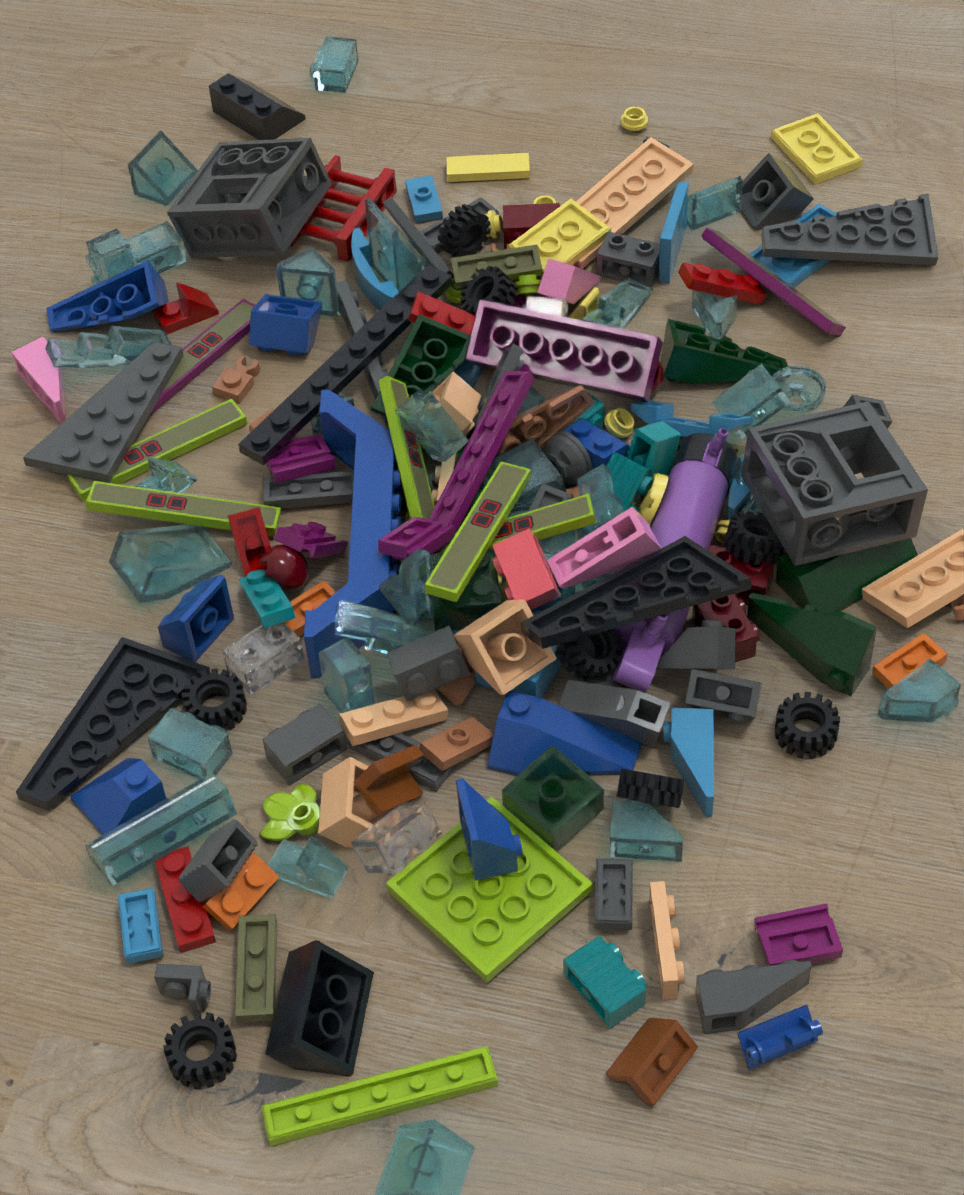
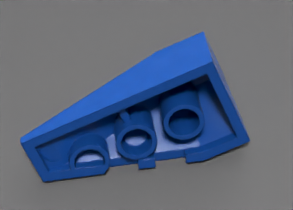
[46,260,169,333]
[488,691,642,777]

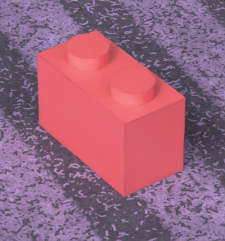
[492,529,561,610]

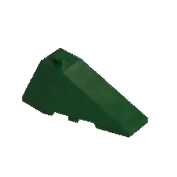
[371,314,471,417]
[660,319,790,384]
[747,593,877,697]

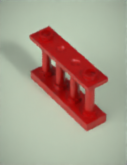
[290,155,397,262]

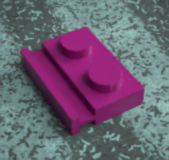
[266,434,335,483]
[378,517,455,562]
[274,522,348,558]
[754,903,843,966]

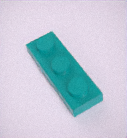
[238,570,296,629]

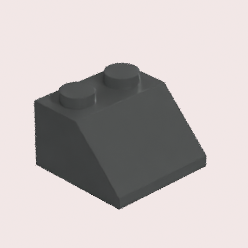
[730,153,814,230]

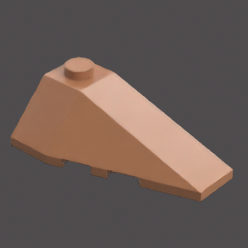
[487,385,595,476]

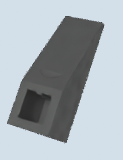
[558,680,670,748]
[695,960,811,1034]

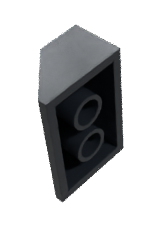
[209,73,306,140]
[265,940,374,1076]

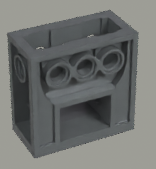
[167,137,332,258]
[741,401,928,566]

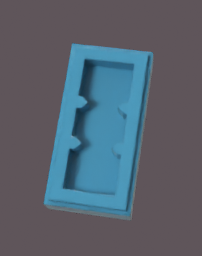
[405,175,443,223]
[118,888,164,964]

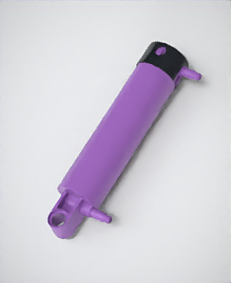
[612,428,739,693]

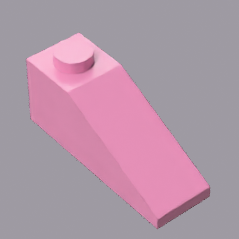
[538,258,601,307]
[11,337,66,424]
[547,507,661,589]

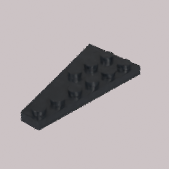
[521,536,751,649]
[16,637,211,811]

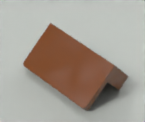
[354,744,424,816]
[606,1018,698,1105]

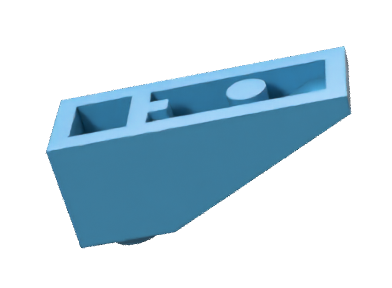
[663,708,714,817]

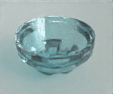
[769,366,826,414]

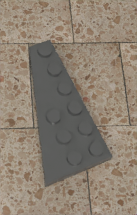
[761,193,939,265]
[23,342,184,483]

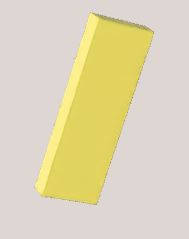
[446,153,530,182]

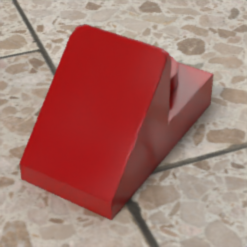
[153,282,219,335]
[227,507,271,577]

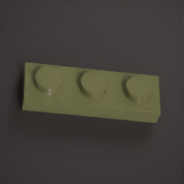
[451,244,542,289]
[235,914,277,1023]

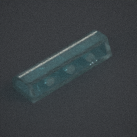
[85,773,237,886]

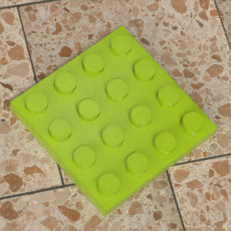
[386,796,593,983]

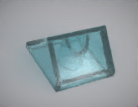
[127,131,198,206]
[670,176,743,230]
[276,246,340,316]
[491,439,566,504]
[375,1119,475,1195]

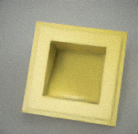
[568,287,599,322]

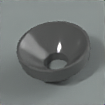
[544,431,593,486]

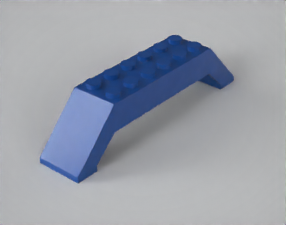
[304,390,404,678]

